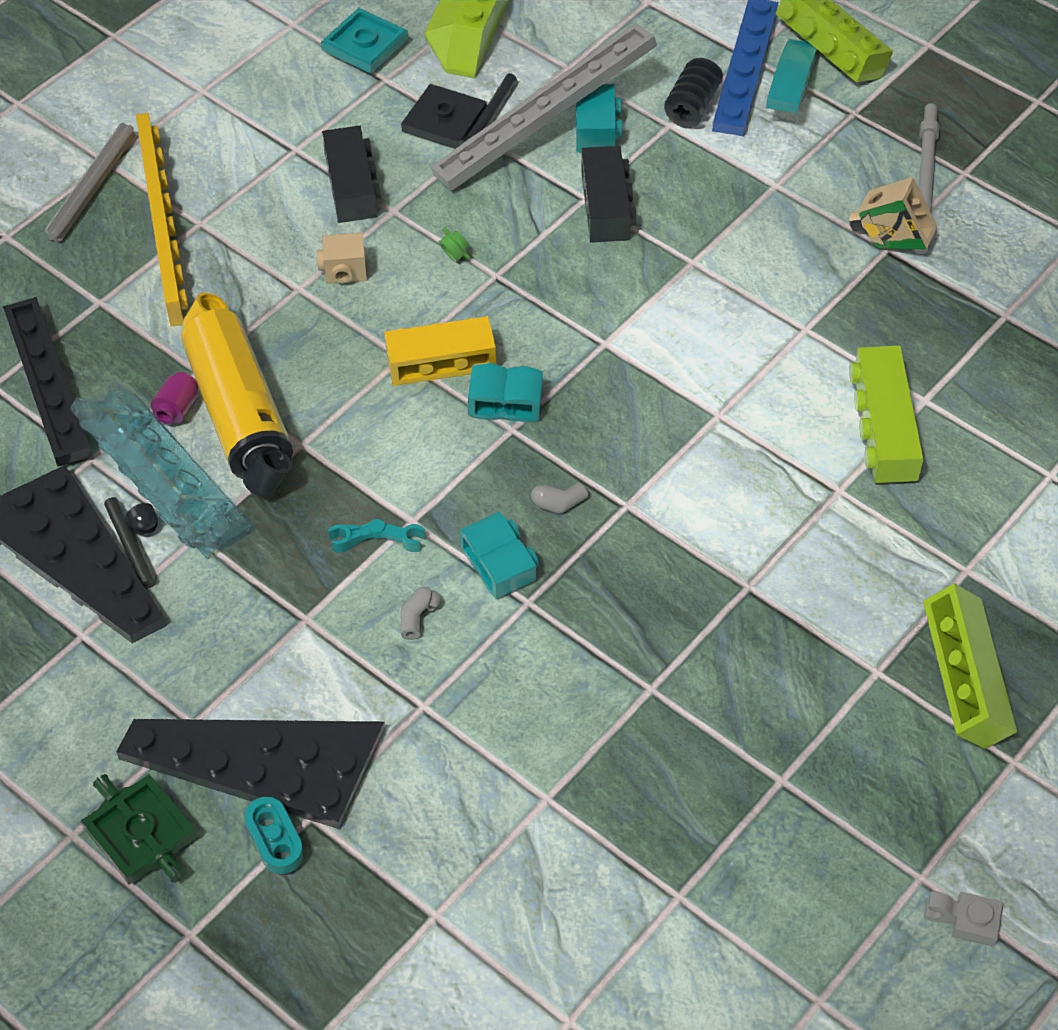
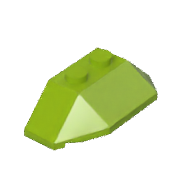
[424,0,510,78]

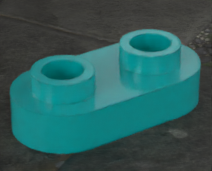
[244,797,304,874]

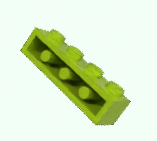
[776,0,894,82]
[849,346,923,483]
[923,583,1017,749]

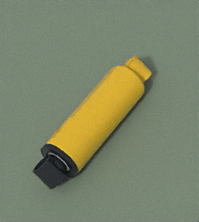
[181,292,293,498]

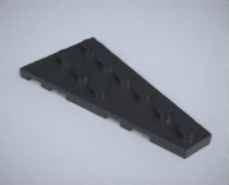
[0,465,166,644]
[116,719,386,830]

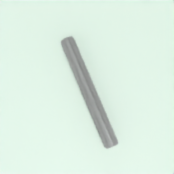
[45,123,135,242]

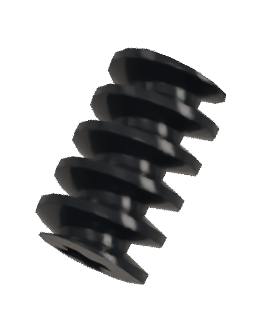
[664,58,723,128]

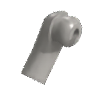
[531,482,588,514]
[401,587,440,640]

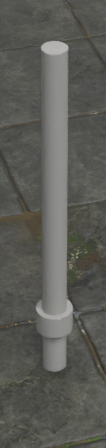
[914,103,940,255]

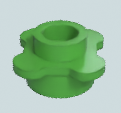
[438,227,470,262]

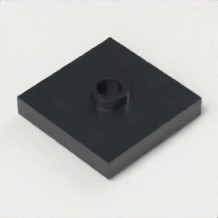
[401,83,487,149]

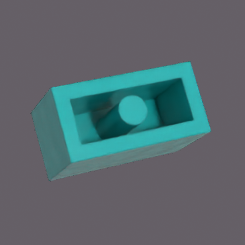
[576,84,622,153]

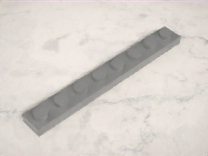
[430,22,657,191]

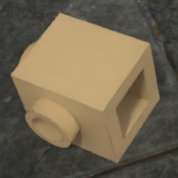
[317,233,367,284]

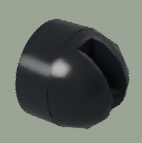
[125,503,158,536]

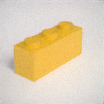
[384,316,496,386]

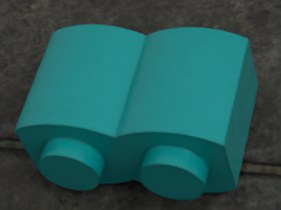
[468,363,543,422]
[459,512,539,599]

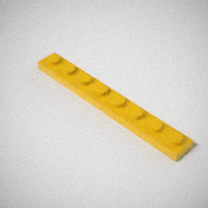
[136,113,188,327]

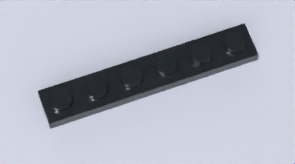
[3,297,92,467]

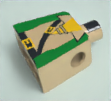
[849,178,937,250]

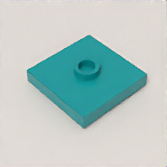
[321,7,409,74]

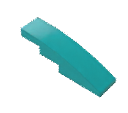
[766,39,818,114]

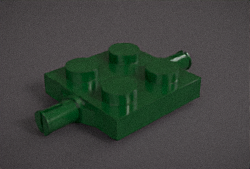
[81,774,198,885]

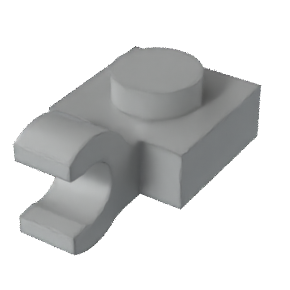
[924,891,1002,947]

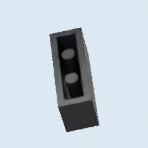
[322,125,382,223]
[581,145,636,243]

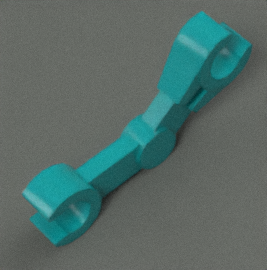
[328,519,426,553]

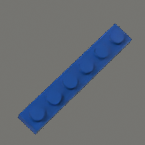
[712,0,779,137]

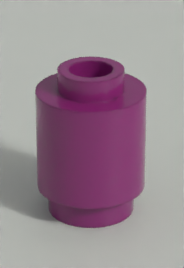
[150,372,199,424]

